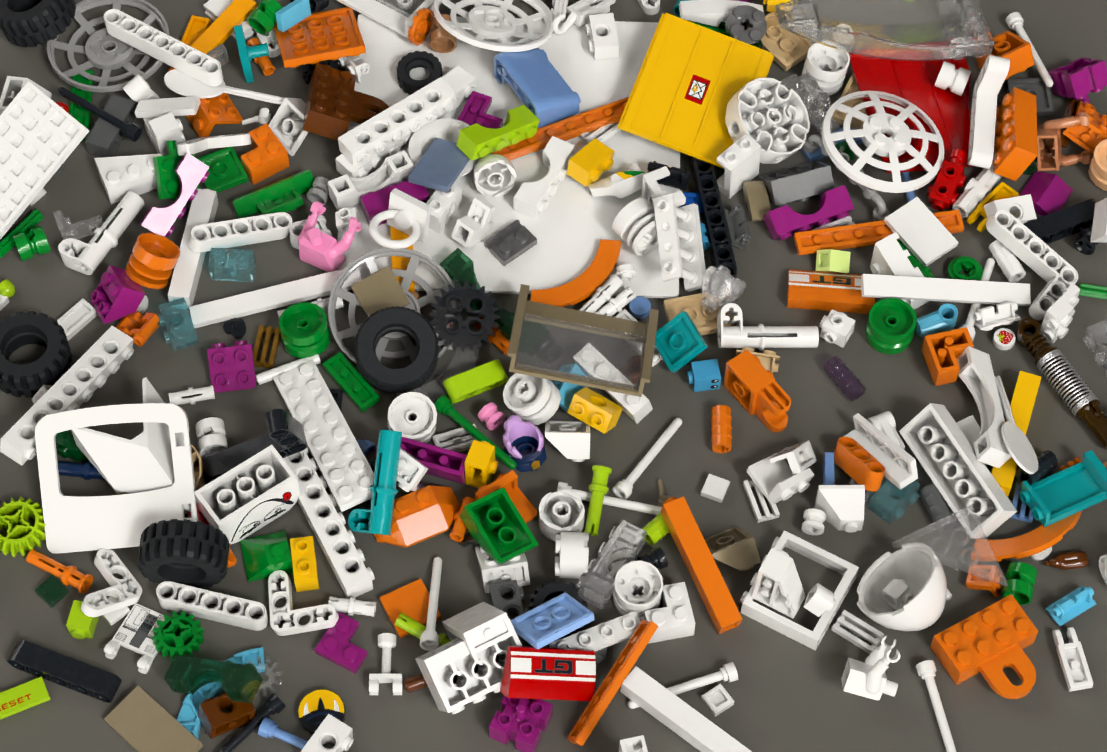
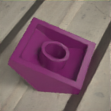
[1019,171,1073,216]

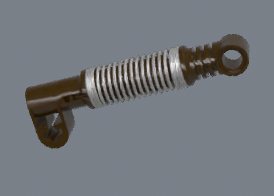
[1016,318,1107,449]

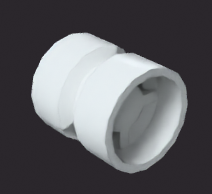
[934,61,971,96]
[195,417,228,458]

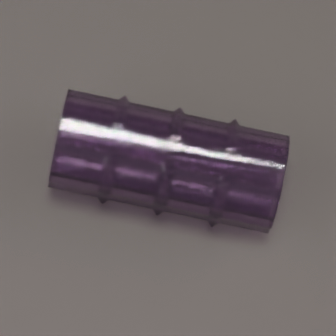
[823,356,866,401]

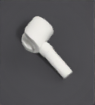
[242,108,271,125]

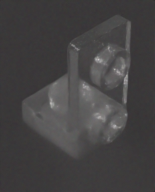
[53,210,103,240]

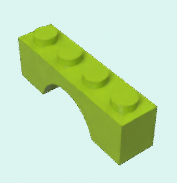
[456,104,540,161]

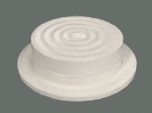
[408,118,480,180]

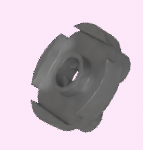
[725,5,767,45]

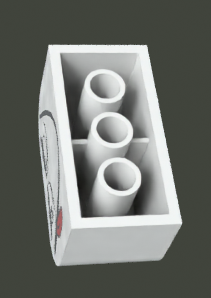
[194,445,300,544]

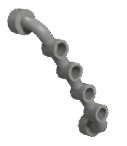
[802,134,890,222]

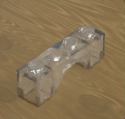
[577,520,647,609]

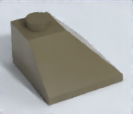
[704,526,761,570]

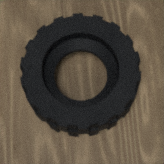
[397,51,443,95]

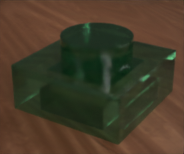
[35,575,69,608]

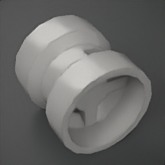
[306,177,330,206]

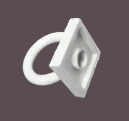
[369,188,432,249]

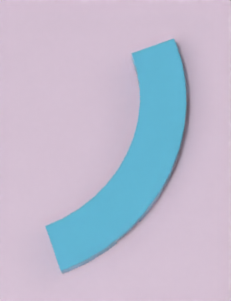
[176,647,266,740]

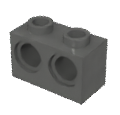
[489,580,528,617]

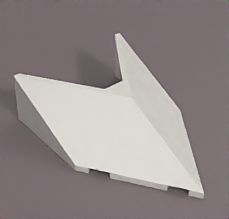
[71,377,191,512]

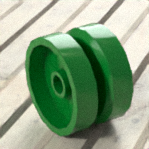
[865,298,917,355]
[279,302,330,358]

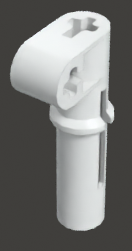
[58,192,145,275]
[717,303,819,351]

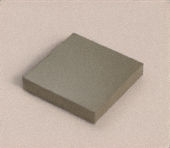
[351,266,410,317]

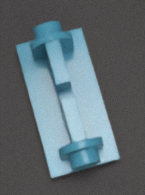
[1045,586,1097,627]

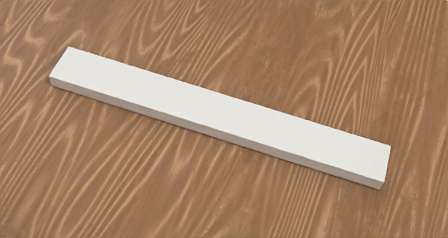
[189,268,362,329]
[861,274,1031,307]

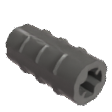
[919,484,957,533]

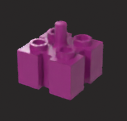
[1048,57,1107,103]
[489,696,553,752]

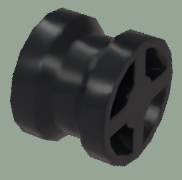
[1074,228,1099,255]

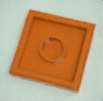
[379,578,442,638]

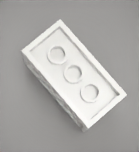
[415,618,522,714]

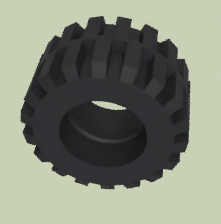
[529,579,588,641]

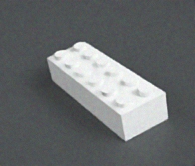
[899,403,1017,539]

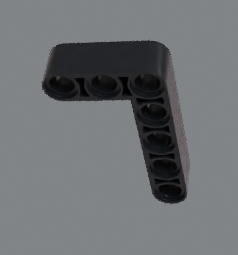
[202,409,308,483]

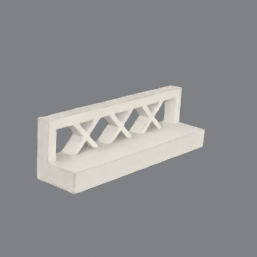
[843,413,918,490]

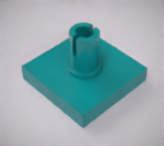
[234,25,270,83]
[655,311,708,373]

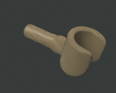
[657,479,672,507]

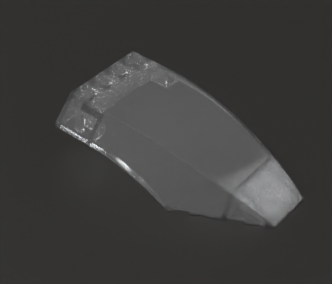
[775,0,994,61]

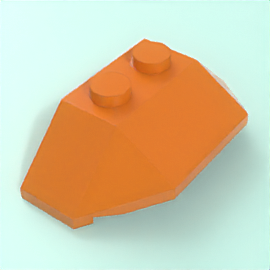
[368,485,460,548]

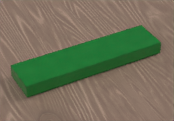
[69,70,94,141]

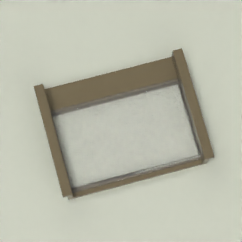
[507,284,659,397]

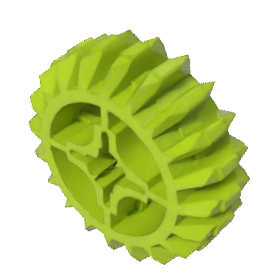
[0,497,46,558]

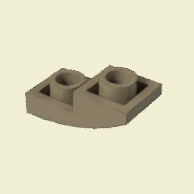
[742,181,771,222]

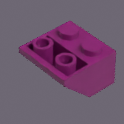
[90,265,145,324]

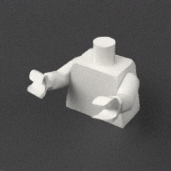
[841,635,900,700]

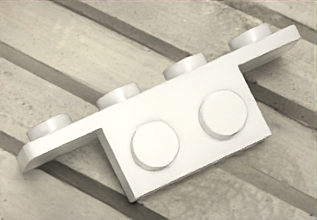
[549,612,640,651]

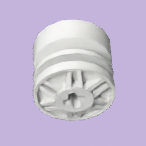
[801,40,850,96]
[612,198,658,256]
[613,561,663,620]

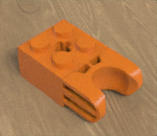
[723,349,791,433]

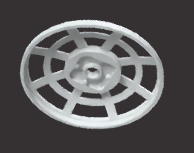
[433,0,554,52]
[821,91,944,193]

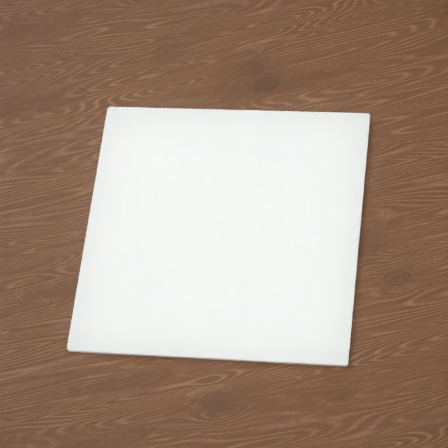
[337,14,680,299]

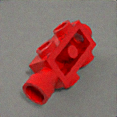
[926,149,968,211]

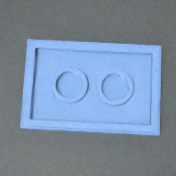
[511,592,595,650]

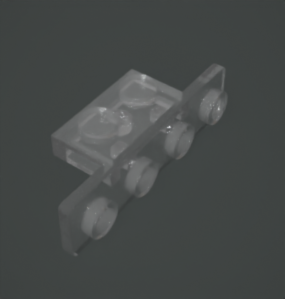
[780,73,840,136]

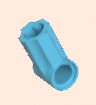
[915,303,958,338]

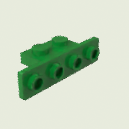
[232,169,314,218]

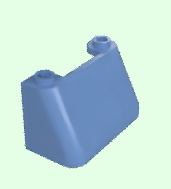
[493,47,581,129]

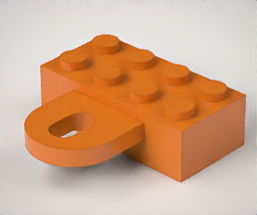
[930,594,1038,699]

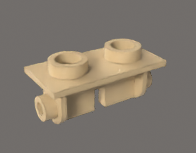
[736,347,780,374]

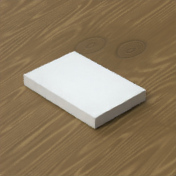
[884,197,959,266]

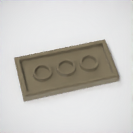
[104,686,203,752]

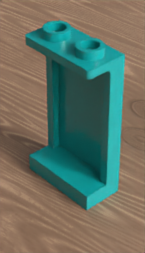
[1019,450,1107,527]

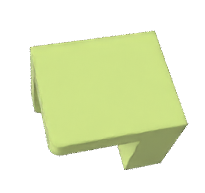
[815,249,851,273]

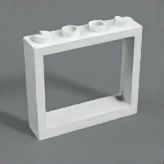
[740,530,859,651]

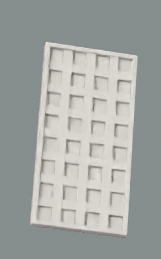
[0,81,89,240]

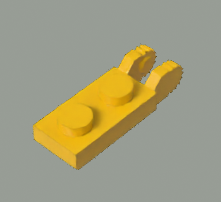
[967,182,1019,232]

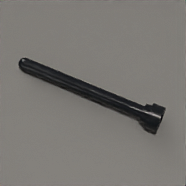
[58,87,143,142]
[218,693,286,752]

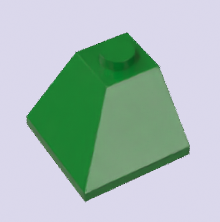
[240,531,293,582]

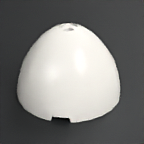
[857,542,947,631]

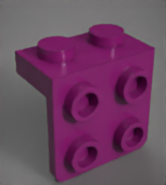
[207,340,256,393]

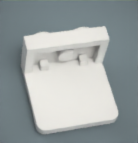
[747,453,814,505]

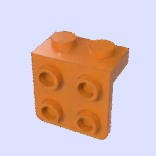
[186,93,243,137]
[475,470,537,523]

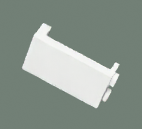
[442,602,515,655]

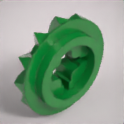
[948,256,983,281]

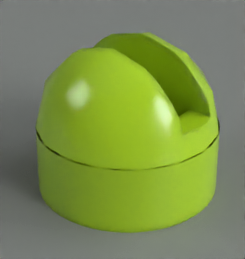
[0,279,15,298]

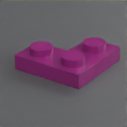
[457,91,503,129]
[315,612,368,674]

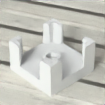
[642,166,686,207]

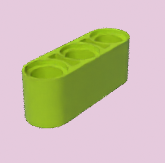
[443,359,509,404]

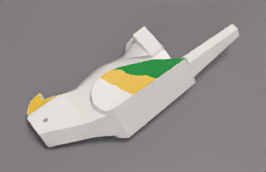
[588,162,655,199]

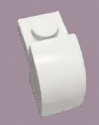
[451,196,495,248]

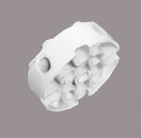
[725,78,810,164]

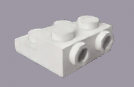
[1040,284,1081,344]

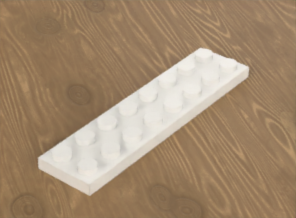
[273,360,374,512]

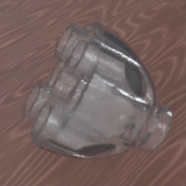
[700,265,747,313]

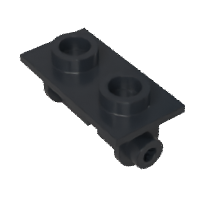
[647,161,692,190]

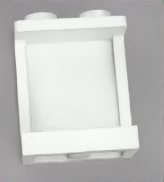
[717,134,761,199]

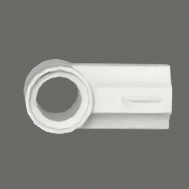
[867,411,905,449]

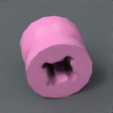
[478,402,506,431]

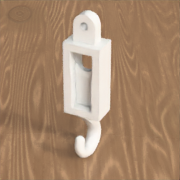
[552,0,616,35]

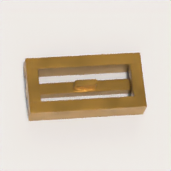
[253,325,281,369]

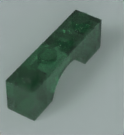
[163,655,263,703]

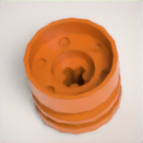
[125,233,180,289]

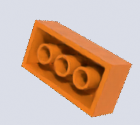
[992,87,1038,181]

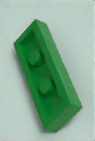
[322,352,380,413]

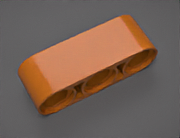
[834,437,886,492]

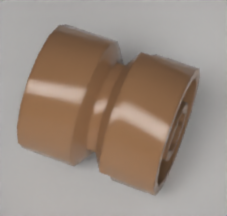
[430,14,457,53]

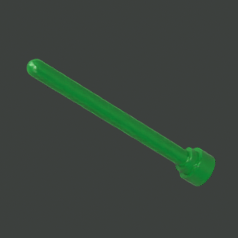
[434,395,517,469]

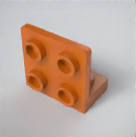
[1062,101,1107,155]

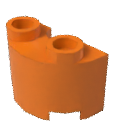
[116,311,160,347]

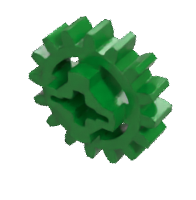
[152,611,204,661]

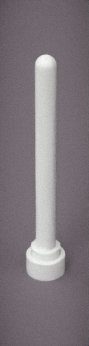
[1005,12,1054,87]
[959,258,995,342]
[612,418,682,500]
[557,482,662,515]
[419,557,442,651]
[916,660,957,752]
[628,662,738,709]

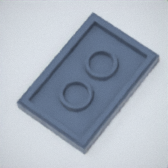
[408,138,470,192]

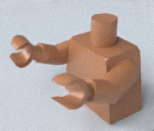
[1037,112,1092,171]

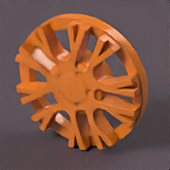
[407,7,433,46]

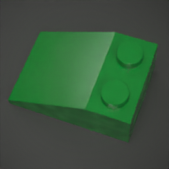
[460,487,539,566]

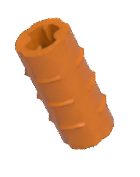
[710,405,733,454]

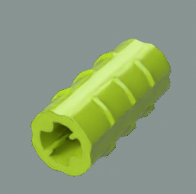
[640,513,670,546]

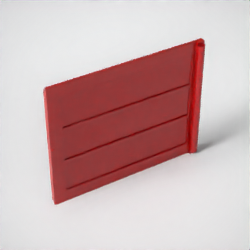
[848,41,993,174]

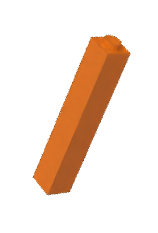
[660,496,743,634]

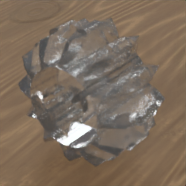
[242,656,282,697]

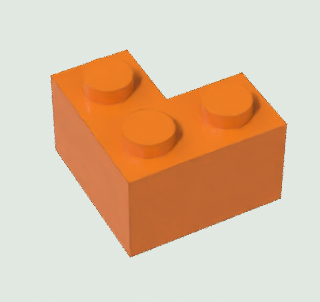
[240,123,290,185]
[921,327,974,386]

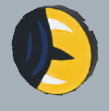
[297,689,346,735]

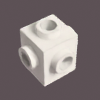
[819,309,856,348]

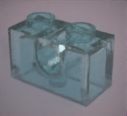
[208,248,256,282]
[157,297,199,351]
[868,480,921,525]

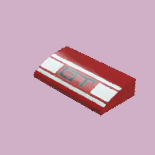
[500,646,596,701]

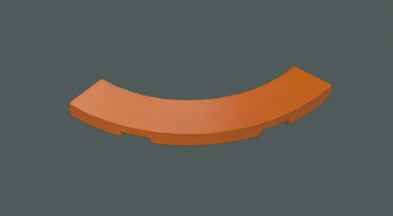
[530,239,621,307]
[971,511,1082,562]

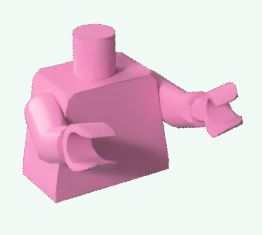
[298,201,362,272]

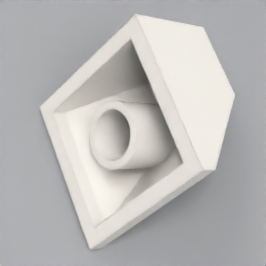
[268,97,308,156]
[545,420,590,462]
[814,485,865,533]

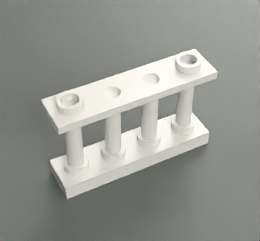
[653,193,708,292]

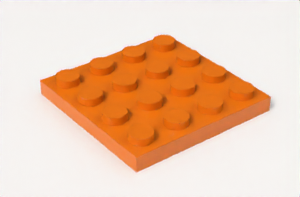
[274,7,366,68]

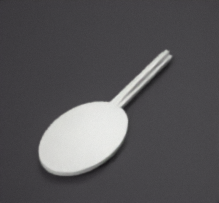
[164,69,285,105]
[994,376,1038,474]

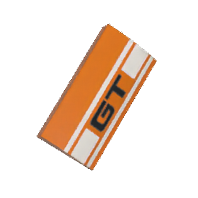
[787,269,875,314]

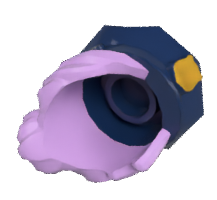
[503,415,547,472]

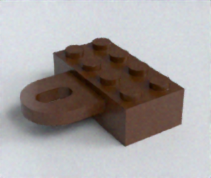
[302,63,389,141]

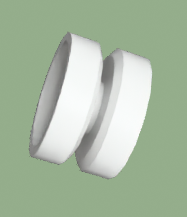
[503,373,561,425]
[388,392,437,443]

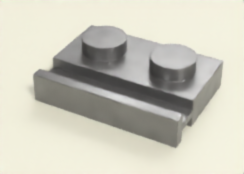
[484,219,537,266]

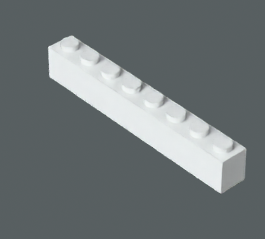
[335,64,476,178]

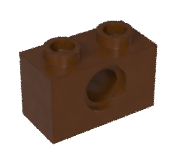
[198,687,256,739]

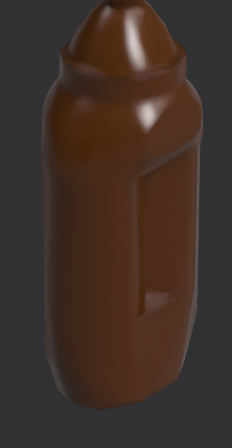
[1044,551,1088,570]

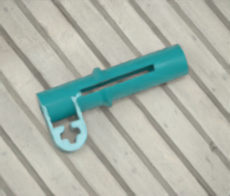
[348,430,402,535]

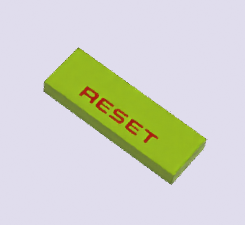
[0,676,51,720]

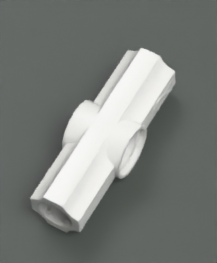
[952,164,1002,218]

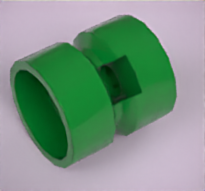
[247,0,282,36]
[12,226,51,262]
[1002,562,1038,605]

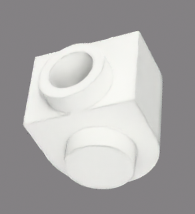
[335,207,360,235]
[880,579,914,610]
[804,583,836,617]

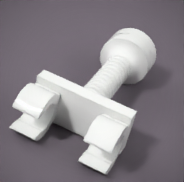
[369,633,403,695]

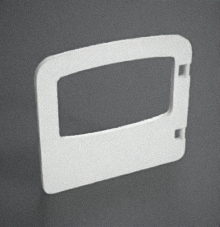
[35,403,199,554]

